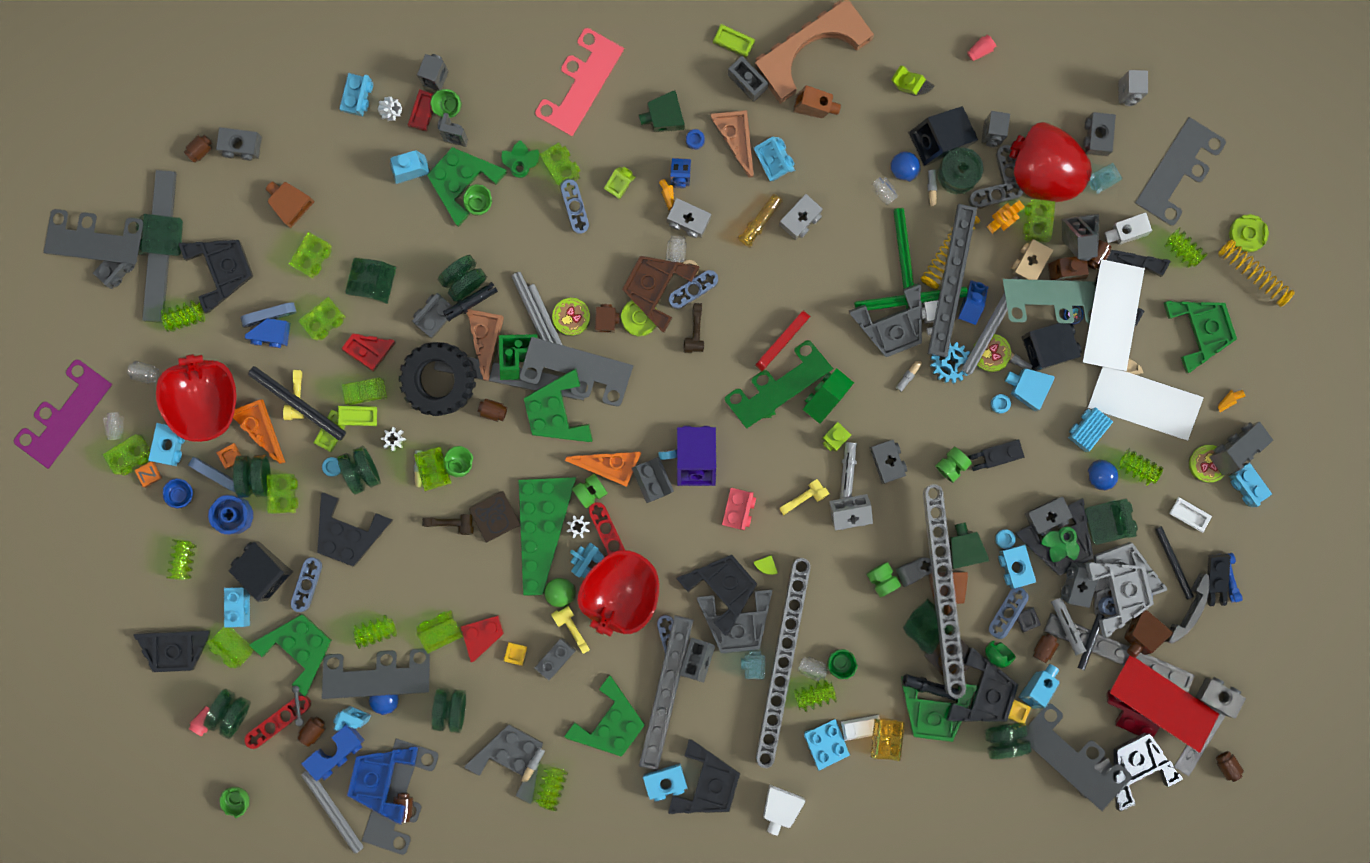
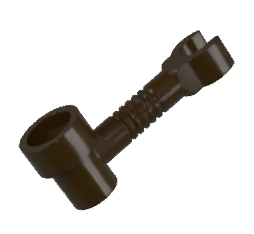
[684,303,704,353]
[422,514,474,535]

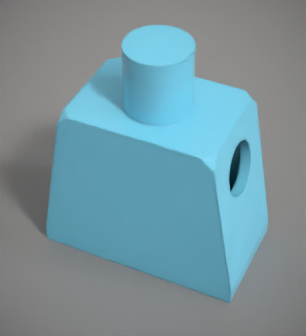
[390,150,430,184]
[1005,369,1055,411]
[1018,664,1060,709]

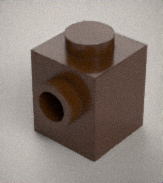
[595,304,620,333]

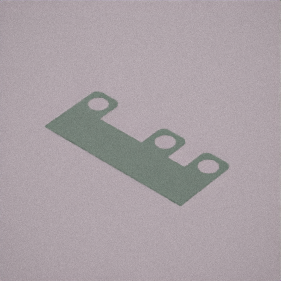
[1003,279,1096,324]

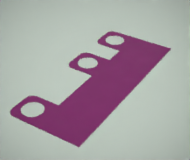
[14,359,112,469]

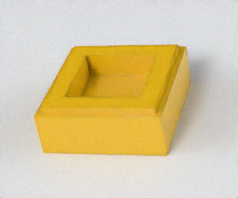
[504,642,527,666]
[1008,700,1031,725]

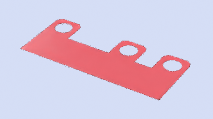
[535,28,625,137]

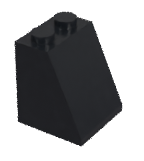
[908,106,978,166]
[1021,323,1082,371]
[229,541,293,602]

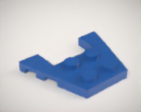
[347,747,418,825]

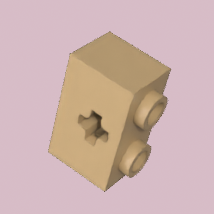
[1011,239,1053,280]

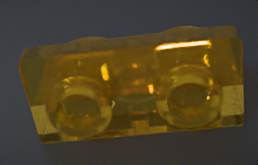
[870,718,905,761]

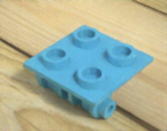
[804,719,850,771]

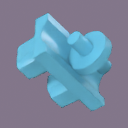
[570,543,604,578]

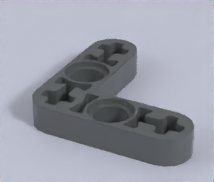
[969,145,1024,209]

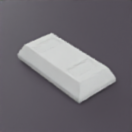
[1169,497,1212,533]
[841,715,882,741]

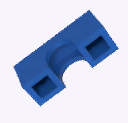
[302,725,365,782]

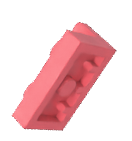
[722,488,756,530]

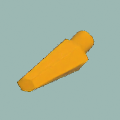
[659,179,674,211]
[1218,390,1246,412]

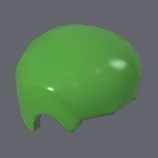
[430,89,462,118]
[463,184,492,215]
[443,446,473,477]
[544,578,576,607]
[219,787,250,818]

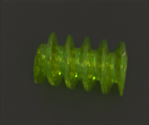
[1164,227,1208,268]
[161,300,205,332]
[1118,448,1163,486]
[166,539,196,580]
[353,615,397,649]
[794,680,837,712]
[535,767,569,811]

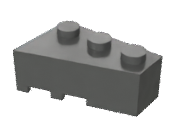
[1062,214,1099,261]
[1209,422,1273,476]

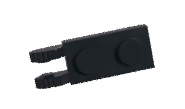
[968,439,1025,471]
[1207,554,1231,606]

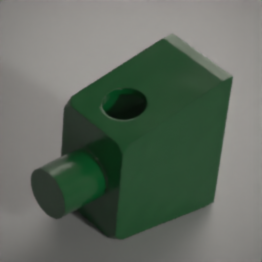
[639,90,685,132]
[948,522,989,569]

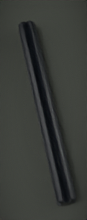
[248,366,346,441]

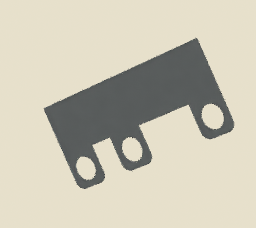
[1135,117,1226,225]
[44,209,143,264]
[520,337,634,406]
[322,648,430,699]
[1019,704,1132,811]
[362,738,439,855]

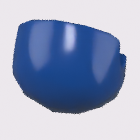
[891,152,921,182]
[1088,460,1118,491]
[163,478,193,508]
[369,694,399,715]

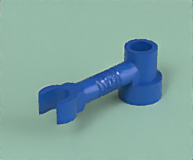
[1219,552,1243,603]

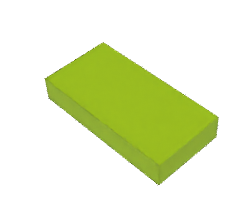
[713,24,755,58]
[337,406,377,426]
[314,409,345,452]

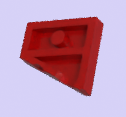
[461,615,504,662]

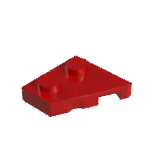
[341,334,395,372]

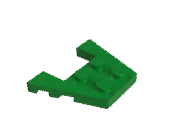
[427,147,507,227]
[1163,301,1237,373]
[524,368,593,442]
[249,614,332,696]
[564,675,645,757]
[901,676,977,742]

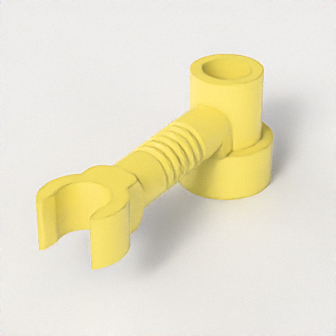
[283,370,304,420]
[779,479,830,516]
[551,606,590,654]

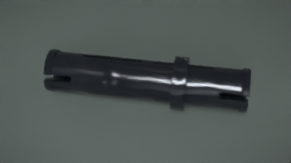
[443,282,498,322]
[902,674,959,701]

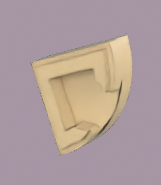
[1122,358,1143,375]

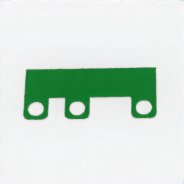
[725,340,834,429]

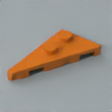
[233,399,285,464]
[565,452,641,487]

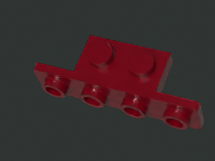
[1106,690,1160,738]

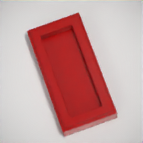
[408,89,434,132]

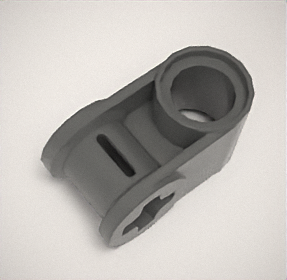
[895,557,932,587]

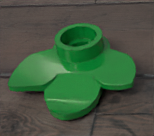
[501,140,540,178]
[1041,527,1080,562]

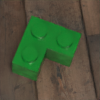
[499,334,538,380]
[802,368,854,424]

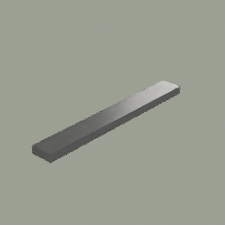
[142,170,177,323]
[927,204,977,358]
[434,357,587,401]
[1043,613,1195,692]
[639,615,694,771]

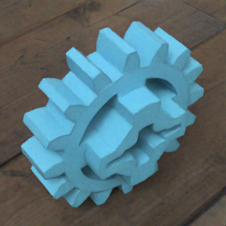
[930,342,970,384]

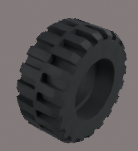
[399,342,476,416]

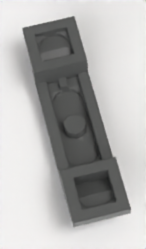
[1165,573,1209,644]

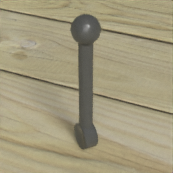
[292,685,304,726]

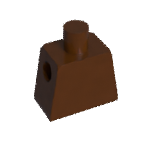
[1048,257,1089,281]
[1124,610,1173,658]

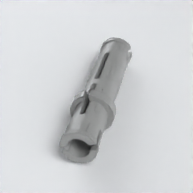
[839,442,857,499]
[1051,597,1087,656]

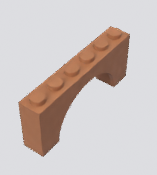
[754,0,874,104]

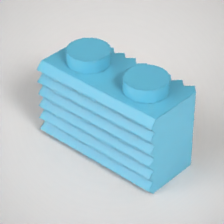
[1068,407,1113,452]

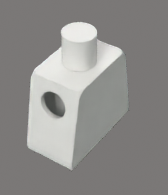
[1104,213,1152,244]
[763,784,805,835]

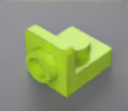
[891,65,926,95]
[604,167,635,199]
[822,422,851,452]

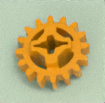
[987,200,1025,234]

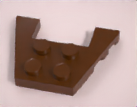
[622,256,700,333]

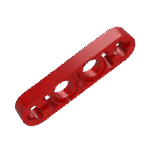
[755,310,811,372]
[589,502,625,555]
[245,695,311,749]

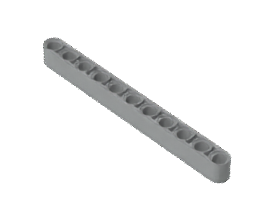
[923,484,966,698]
[756,558,810,768]

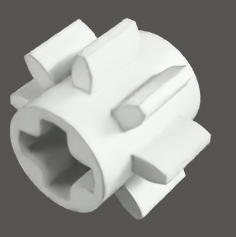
[378,97,402,121]
[381,427,406,451]
[567,516,590,538]

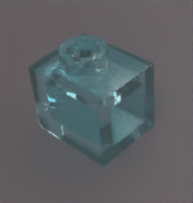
[1089,163,1122,194]
[741,650,765,679]

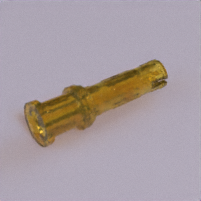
[737,194,783,248]

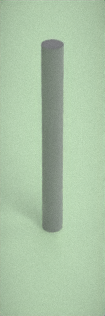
[528,284,563,345]

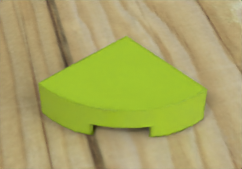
[753,555,778,575]

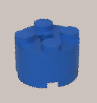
[208,495,253,534]

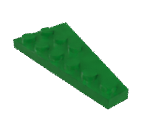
[519,477,577,596]

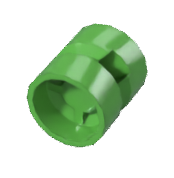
[935,446,972,483]
[572,473,608,508]
[866,562,901,598]

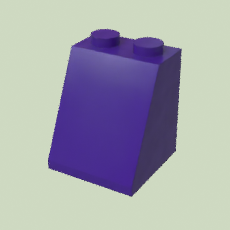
[677,426,716,486]

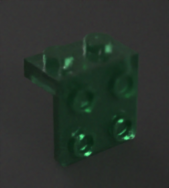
[136,214,183,256]
[345,258,397,304]
[1085,498,1138,545]
[903,599,953,655]

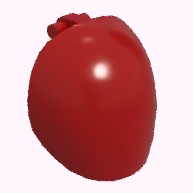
[1009,122,1092,202]
[156,354,237,442]
[577,550,659,637]

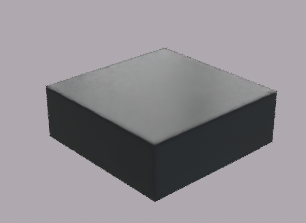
[1017,607,1041,633]

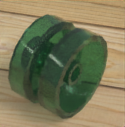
[938,147,984,194]
[437,255,487,302]
[337,445,381,495]
[233,455,271,498]
[432,687,466,733]
[203,688,251,740]
[984,723,1032,759]

